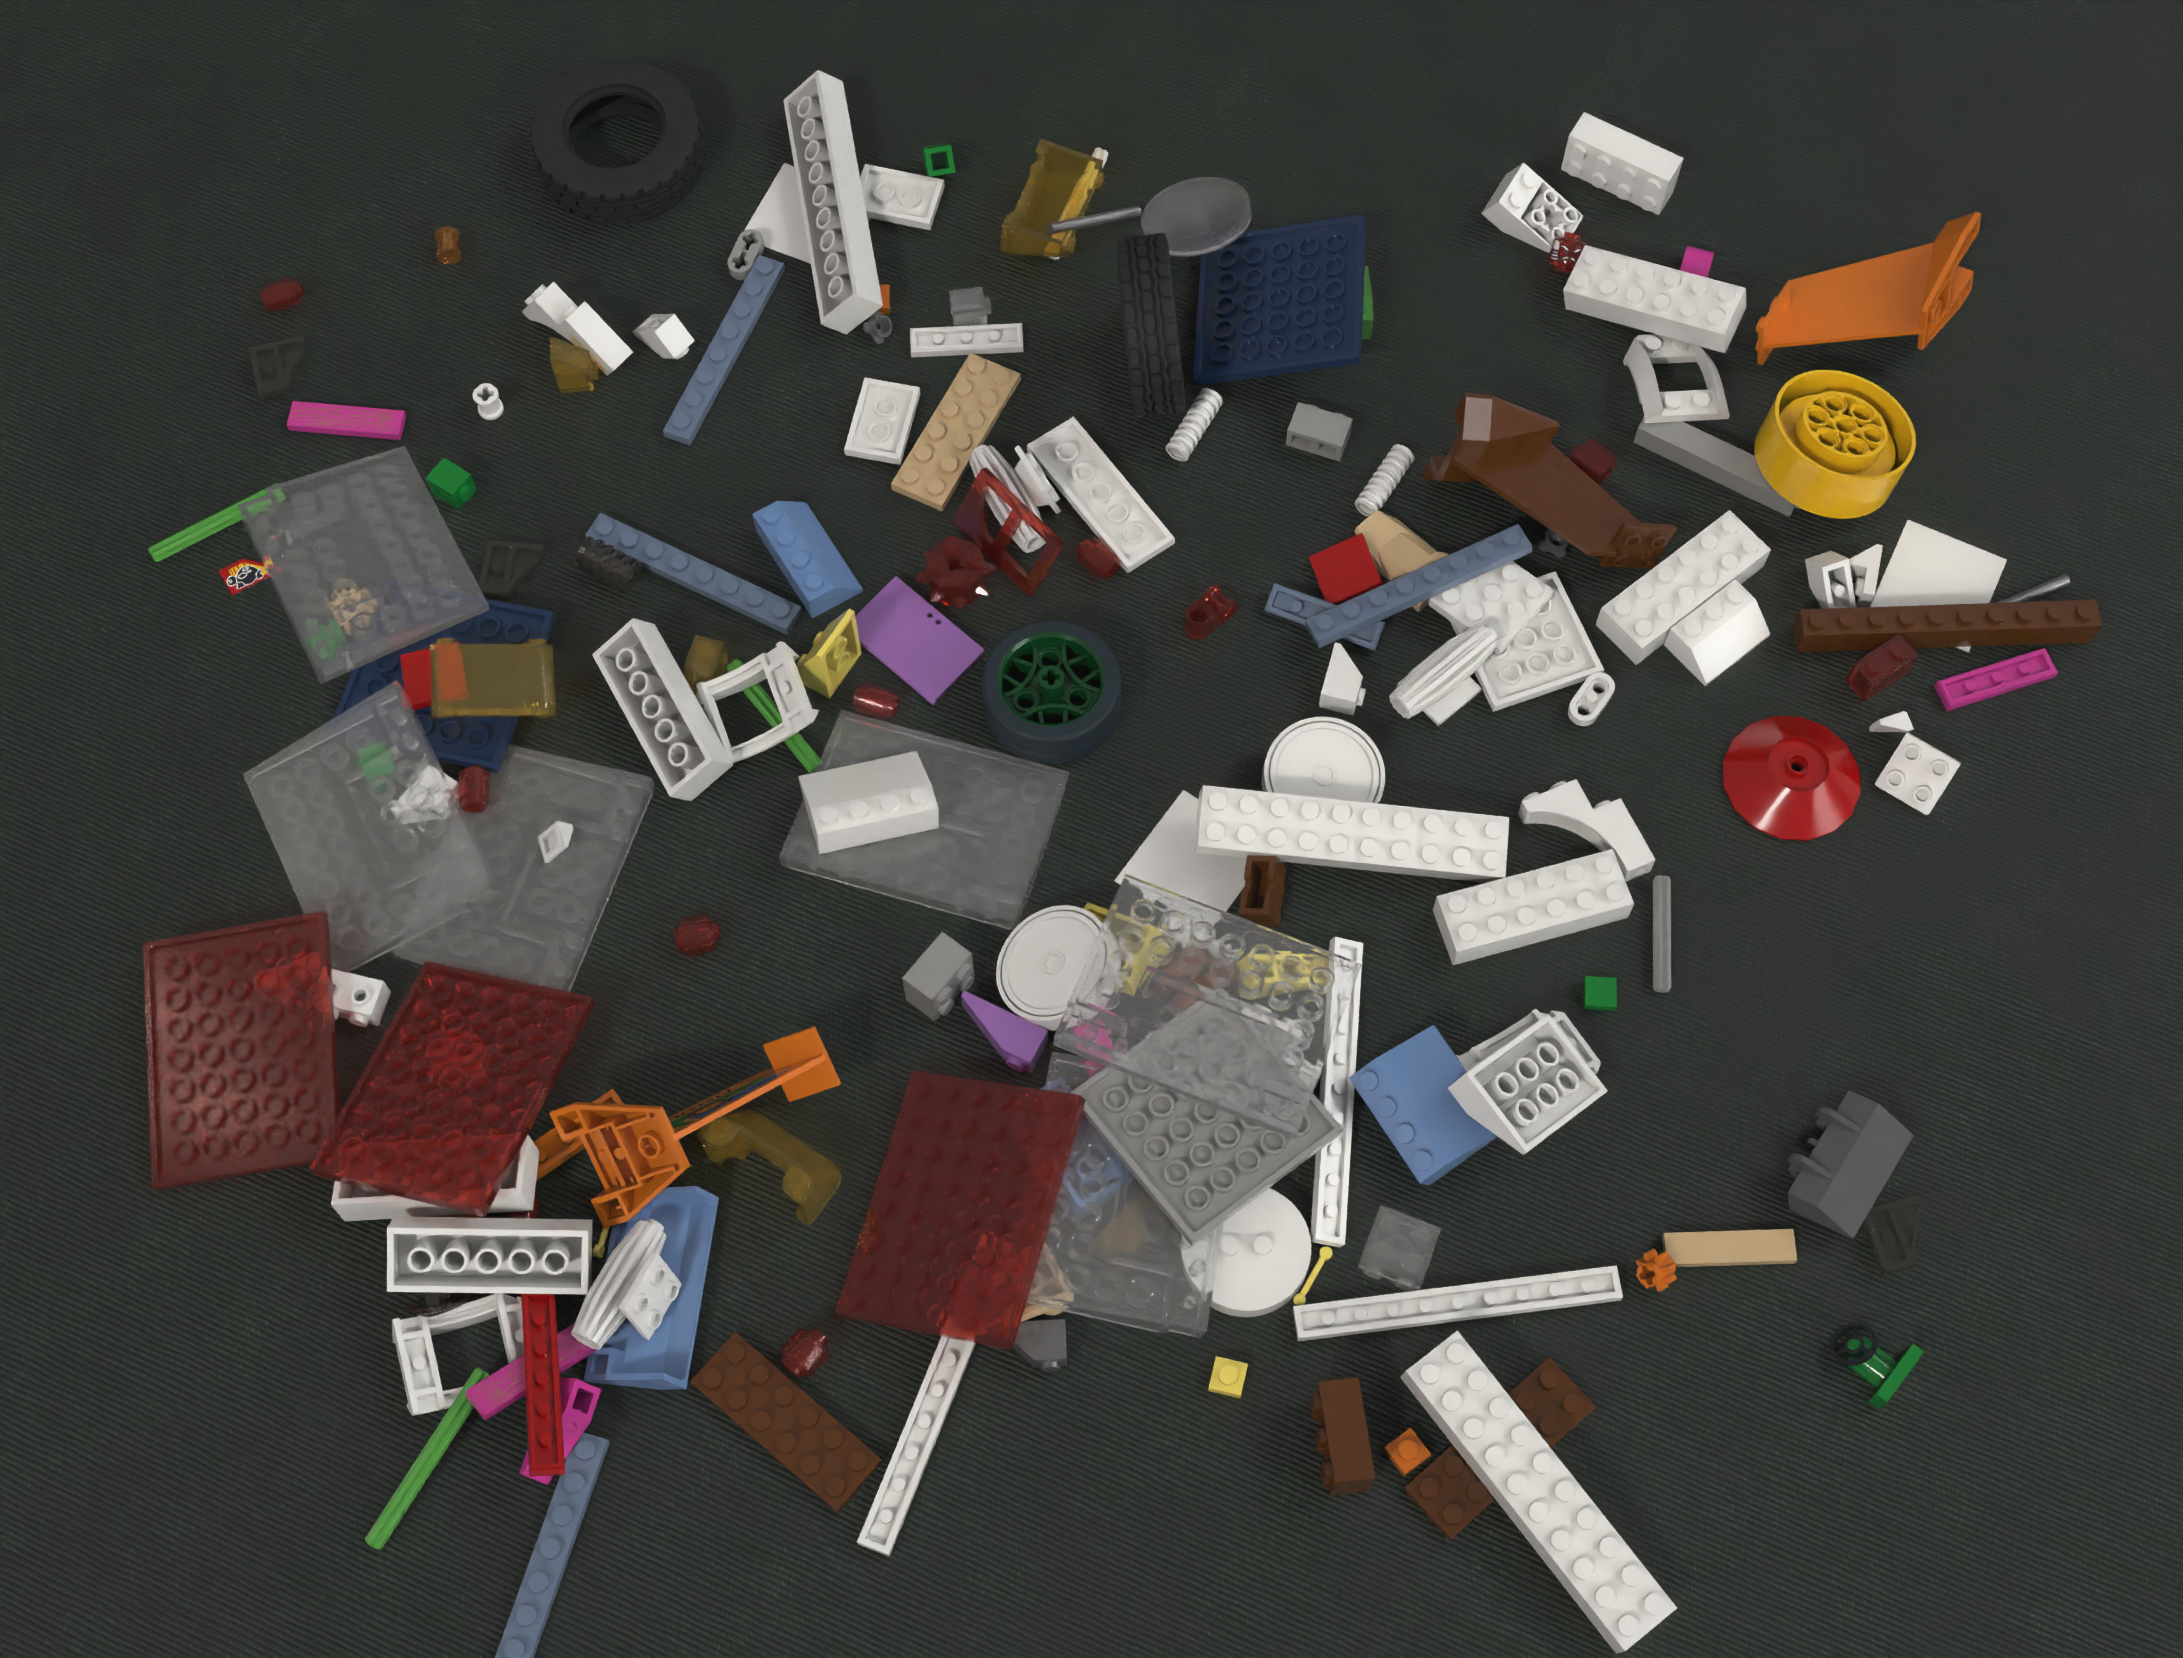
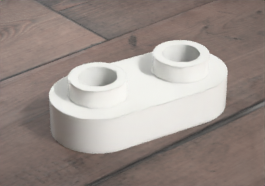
[1568,672,1615,726]

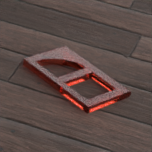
[952,467,1064,597]

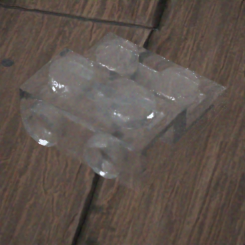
[1358,1205,1441,1291]

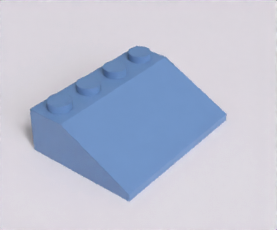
[1349,1025,1498,1185]

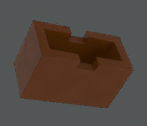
[1239,855,1287,927]

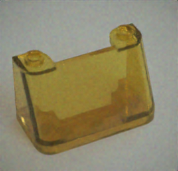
[1000,139,1105,258]
[429,638,556,718]
[697,1109,841,1227]

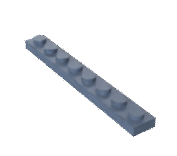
[663,255,785,446]
[585,513,802,635]
[1305,524,1532,648]
[495,1432,610,1658]

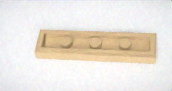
[1662,1229,1798,1267]

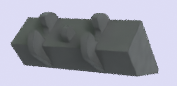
[1787,1090,1914,1239]

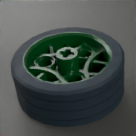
[982,620,1121,764]

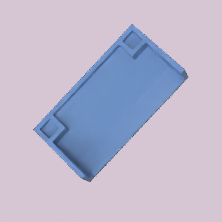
[584,1186,719,1390]

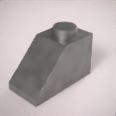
[1000,1319,1067,1372]

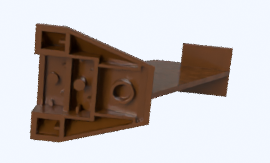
[1422,393,1677,569]

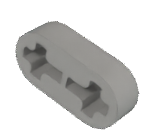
[727,229,764,280]

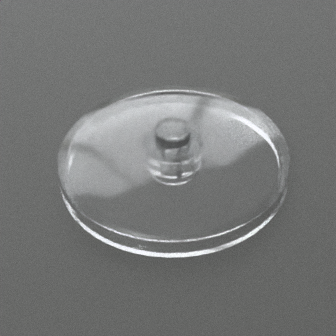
[1141,177,1252,257]

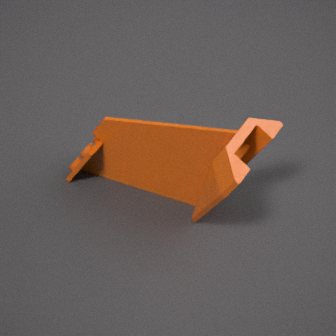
[1755,212,1981,365]

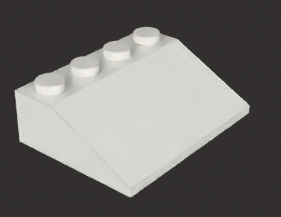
[798,751,939,854]
[1448,1014,1608,1155]

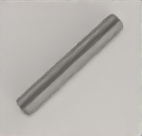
[1653,875,1671,993]

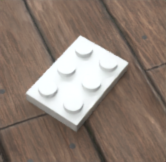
[860,164,945,230]
[844,378,920,465]

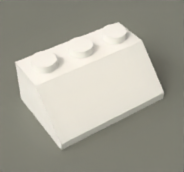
[1664,580,1770,686]

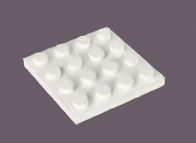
[1450,571,1604,712]

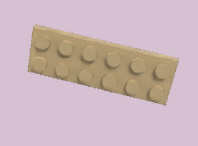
[891,353,1021,512]

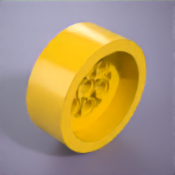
[1754,370,1916,519]

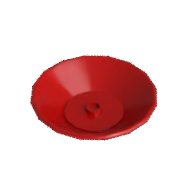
[1722,716,1861,841]

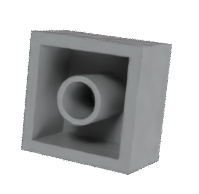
[902,932,975,1021]

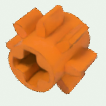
[1635,1248,1677,1292]

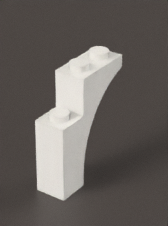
[522,282,633,376]
[1518,779,1656,882]

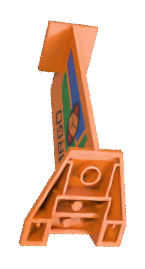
[549,1026,841,1228]

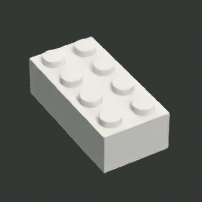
[1561,112,1684,215]

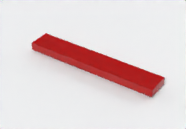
[521,1294,565,1477]

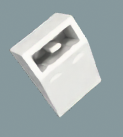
[1481,162,1584,256]

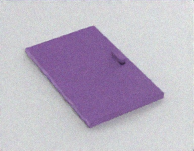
[855,576,985,705]

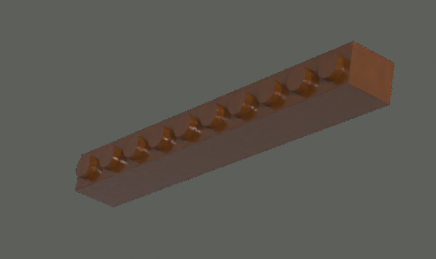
[1792,600,2102,652]

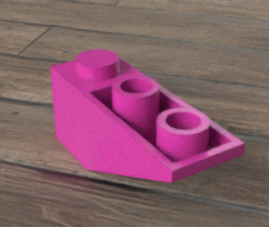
[519,1377,601,1485]

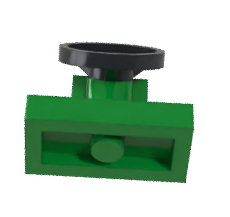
[1830,1323,1924,1409]

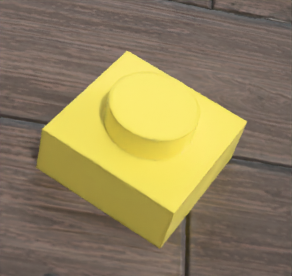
[1208,1356,1248,1398]

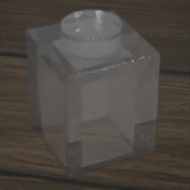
[949,286,992,326]

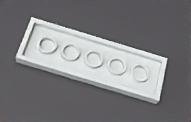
[1027,416,1175,573]

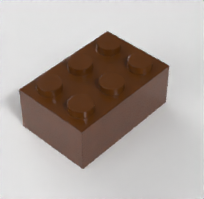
[1309,1377,1375,1496]

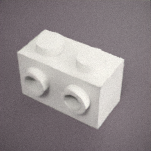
[311,967,391,1027]

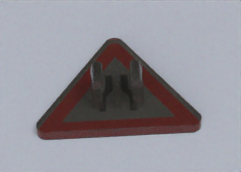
[404,1292,477,1318]

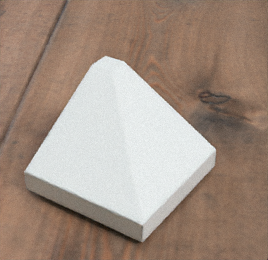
[1869,711,1914,732]
[538,821,573,863]

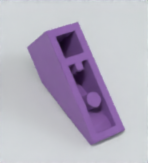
[961,991,1049,1073]

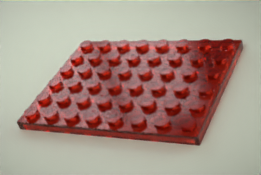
[143,911,342,1190]
[309,961,595,1217]
[835,1071,1086,1350]

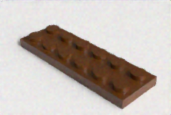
[690,1332,883,1513]
[1404,1357,1596,1541]

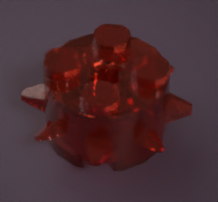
[916,536,996,609]

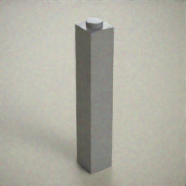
[1633,420,1801,517]

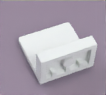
[1875,732,1961,815]

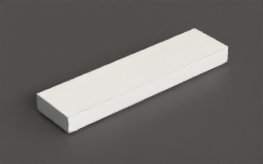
[910,323,1024,358]

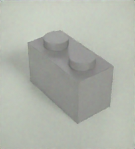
[1286,402,1353,462]

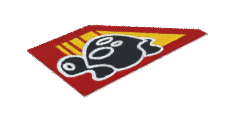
[219,559,282,595]

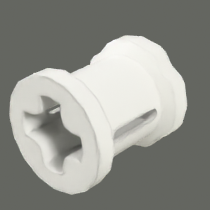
[472,383,504,420]

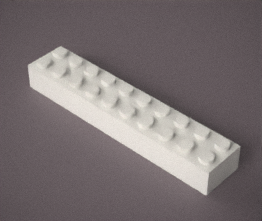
[783,70,883,334]
[1194,785,1509,883]
[1400,1330,1677,1654]

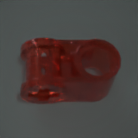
[1184,584,1239,639]

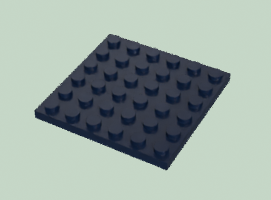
[1193,214,1366,386]
[327,580,556,773]

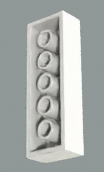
[1563,245,1747,353]
[1596,510,1771,665]
[592,618,733,801]
[1433,849,1634,965]
[331,1135,540,1221]
[387,1216,593,1294]

